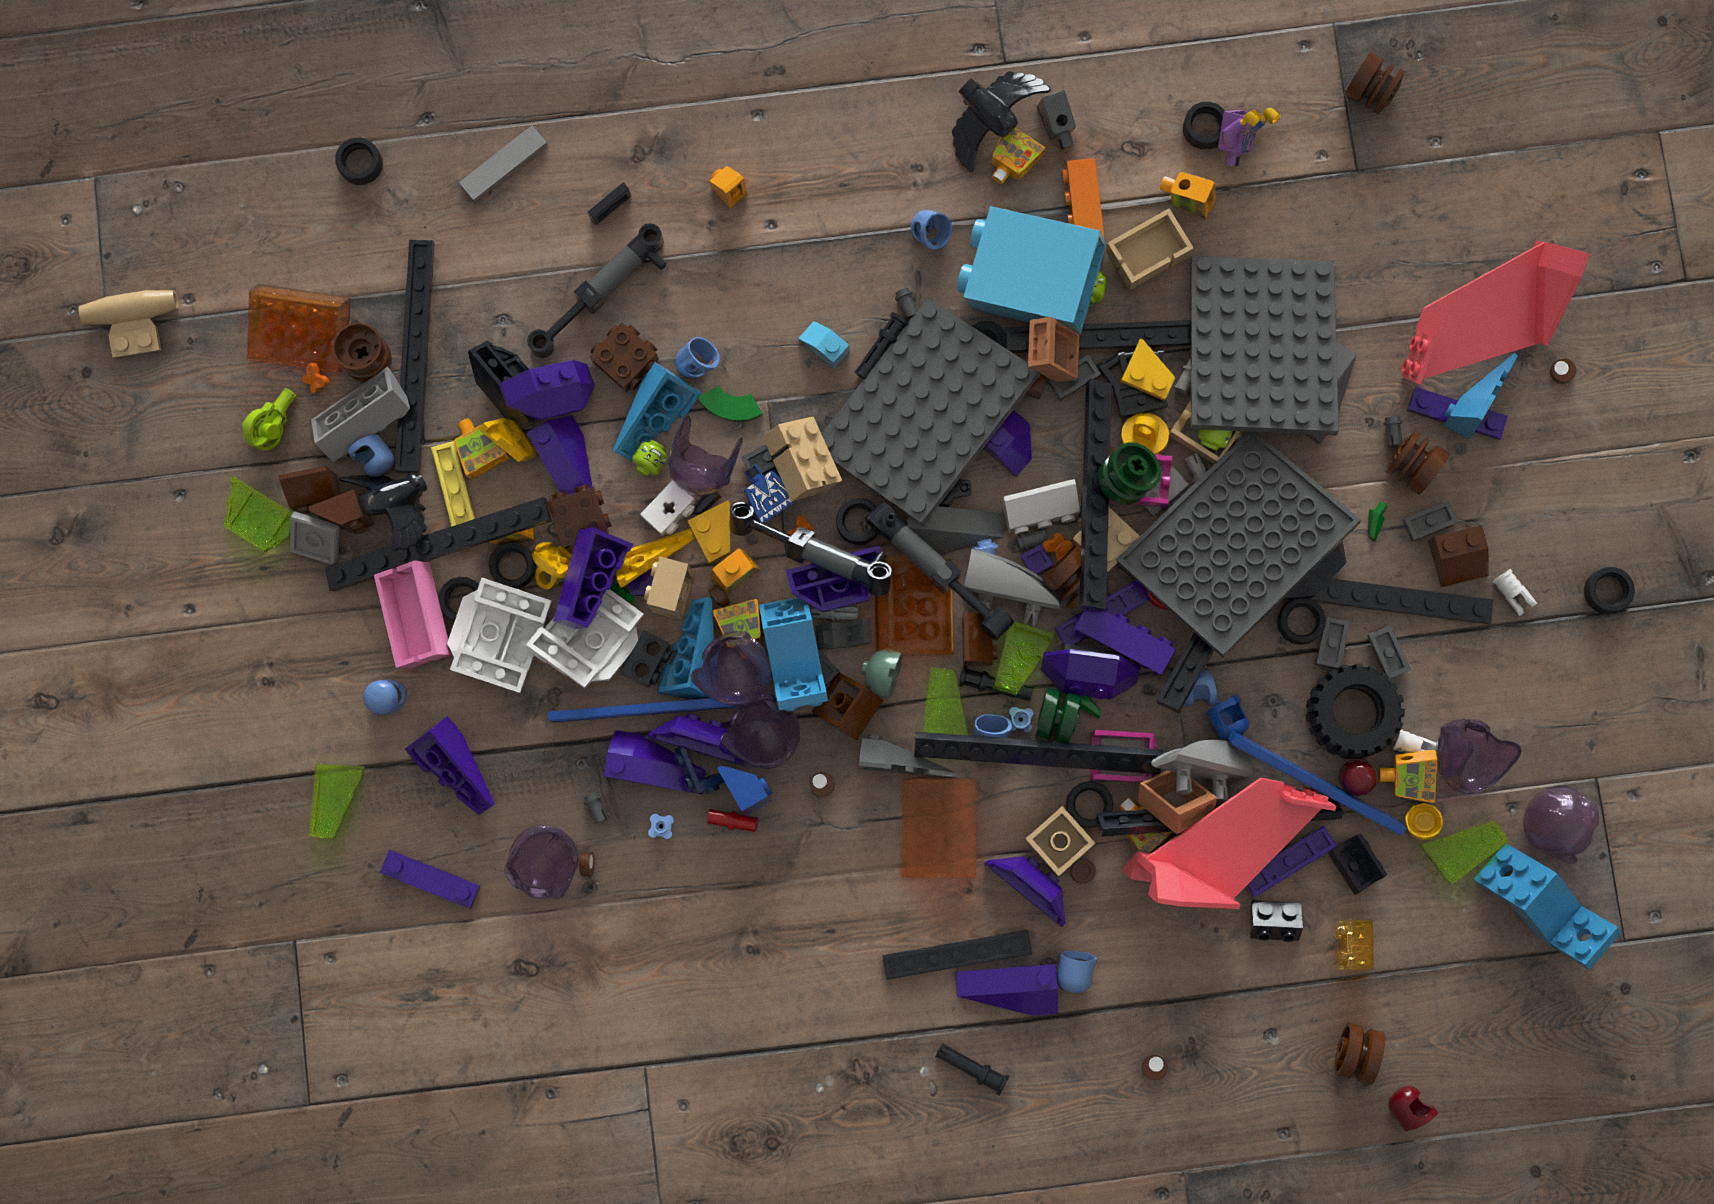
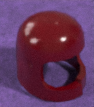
[1338,758,1377,796]
[1388,1086,1438,1131]

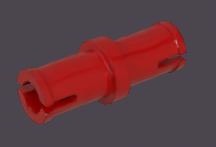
[707,809,758,833]

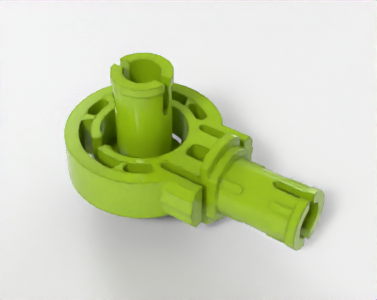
[242,388,297,450]

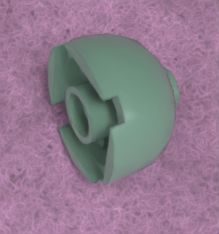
[861,649,903,699]

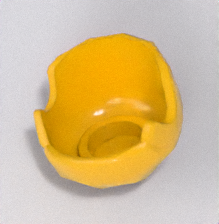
[1405,803,1443,840]

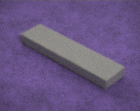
[459,125,548,202]

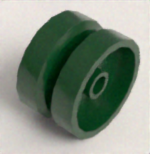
[1097,442,1161,505]
[1034,687,1081,743]

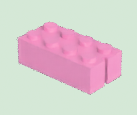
[374,561,452,669]

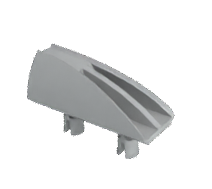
[964,549,1060,626]
[1151,740,1252,803]

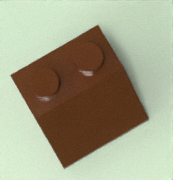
[278,466,341,514]
[308,489,374,534]
[1428,525,1489,587]
[962,612,998,666]
[811,673,884,741]

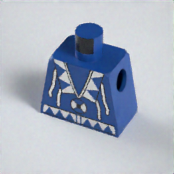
[744,464,797,523]

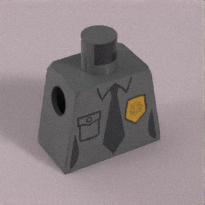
[1037,90,1076,150]

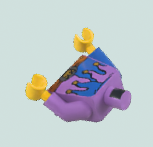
[1218,108,1281,166]

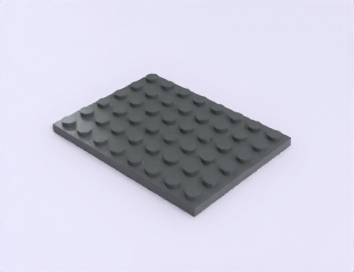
[1191,255,1339,436]
[821,298,1041,525]
[1116,432,1361,658]

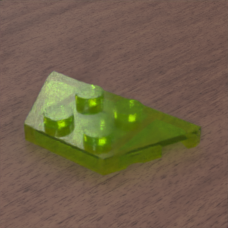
[224,475,293,552]

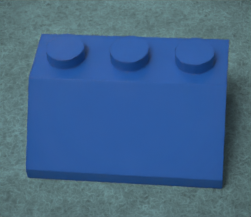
[717,765,773,815]

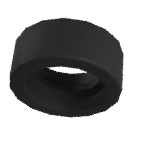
[1183,101,1225,149]
[335,137,383,185]
[836,498,878,545]
[489,542,537,589]
[1584,567,1635,614]
[438,576,479,622]
[1277,598,1326,645]
[1066,781,1114,829]

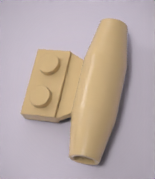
[79,290,179,358]

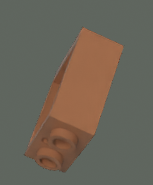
[1028,317,1079,382]
[1138,771,1217,834]

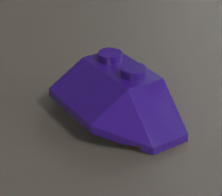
[499,360,595,420]
[983,410,1032,477]
[786,545,881,613]
[1041,649,1141,700]
[648,713,744,766]
[984,856,1066,927]

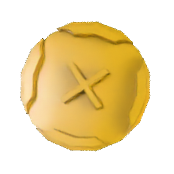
[1121,413,1169,455]
[532,542,572,589]

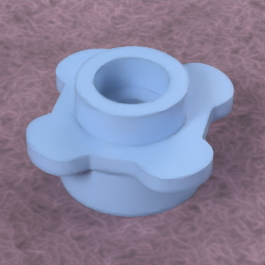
[972,539,998,555]
[1009,707,1033,732]
[648,814,674,839]

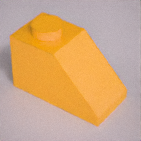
[709,166,747,208]

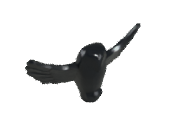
[952,71,1051,172]
[338,473,427,552]

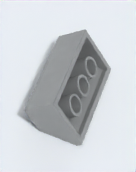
[311,367,410,462]

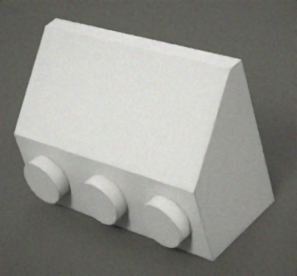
[1002,479,1080,535]

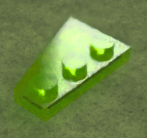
[993,622,1057,695]
[923,667,968,735]
[309,763,366,838]
[1419,821,1510,885]

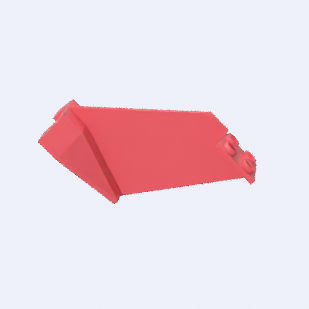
[1401,241,1590,384]
[1122,778,1336,909]

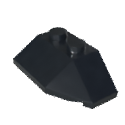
[468,341,535,424]
[1283,541,1347,600]

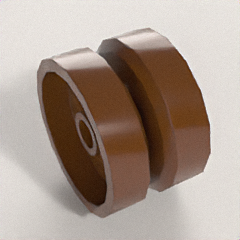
[1334,1022,1385,1085]

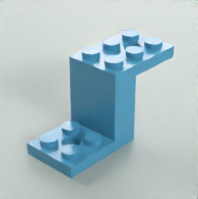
[759,597,828,711]
[1474,843,1622,970]

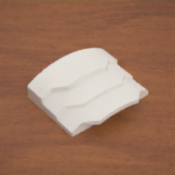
[447,578,552,693]
[526,589,644,689]

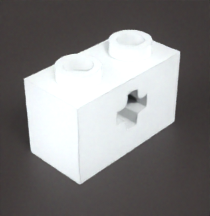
[640,480,696,537]

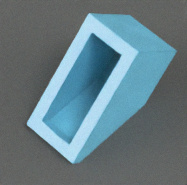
[798,321,850,369]

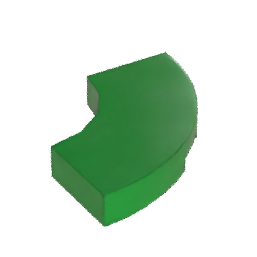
[698,386,763,422]

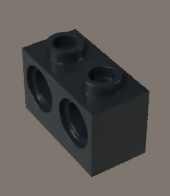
[621,630,672,688]

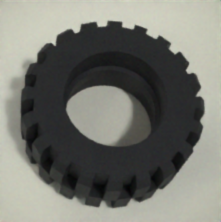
[1306,664,1405,759]

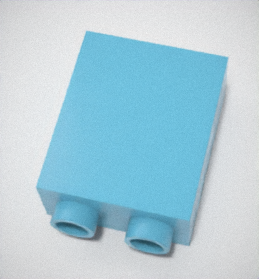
[957,206,1107,335]

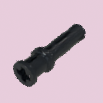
[854,312,909,380]
[958,665,1033,701]
[935,1043,1010,1096]

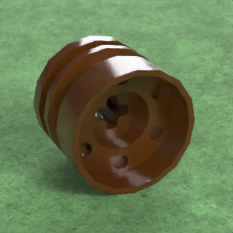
[1344,51,1405,115]
[332,322,392,382]
[1386,430,1450,495]
[1041,545,1081,610]

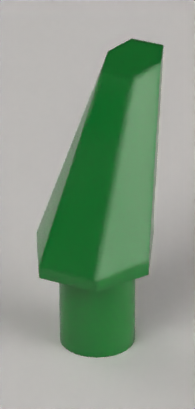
[1368,501,1388,541]
[609,581,635,604]
[1079,695,1101,719]

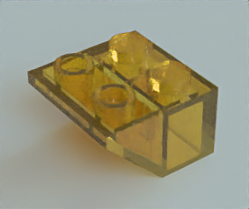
[1334,919,1374,970]

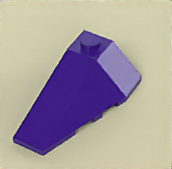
[527,415,593,495]
[405,716,495,815]
[603,730,706,795]
[955,964,1058,1016]

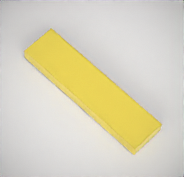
[431,441,475,527]

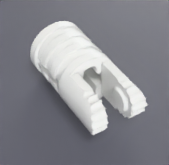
[1493,569,1538,616]
[1391,729,1439,753]

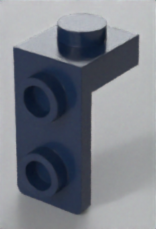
[674,746,725,794]

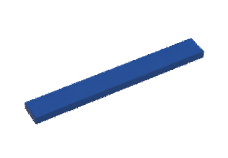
[548,696,744,723]
[1228,730,1407,836]

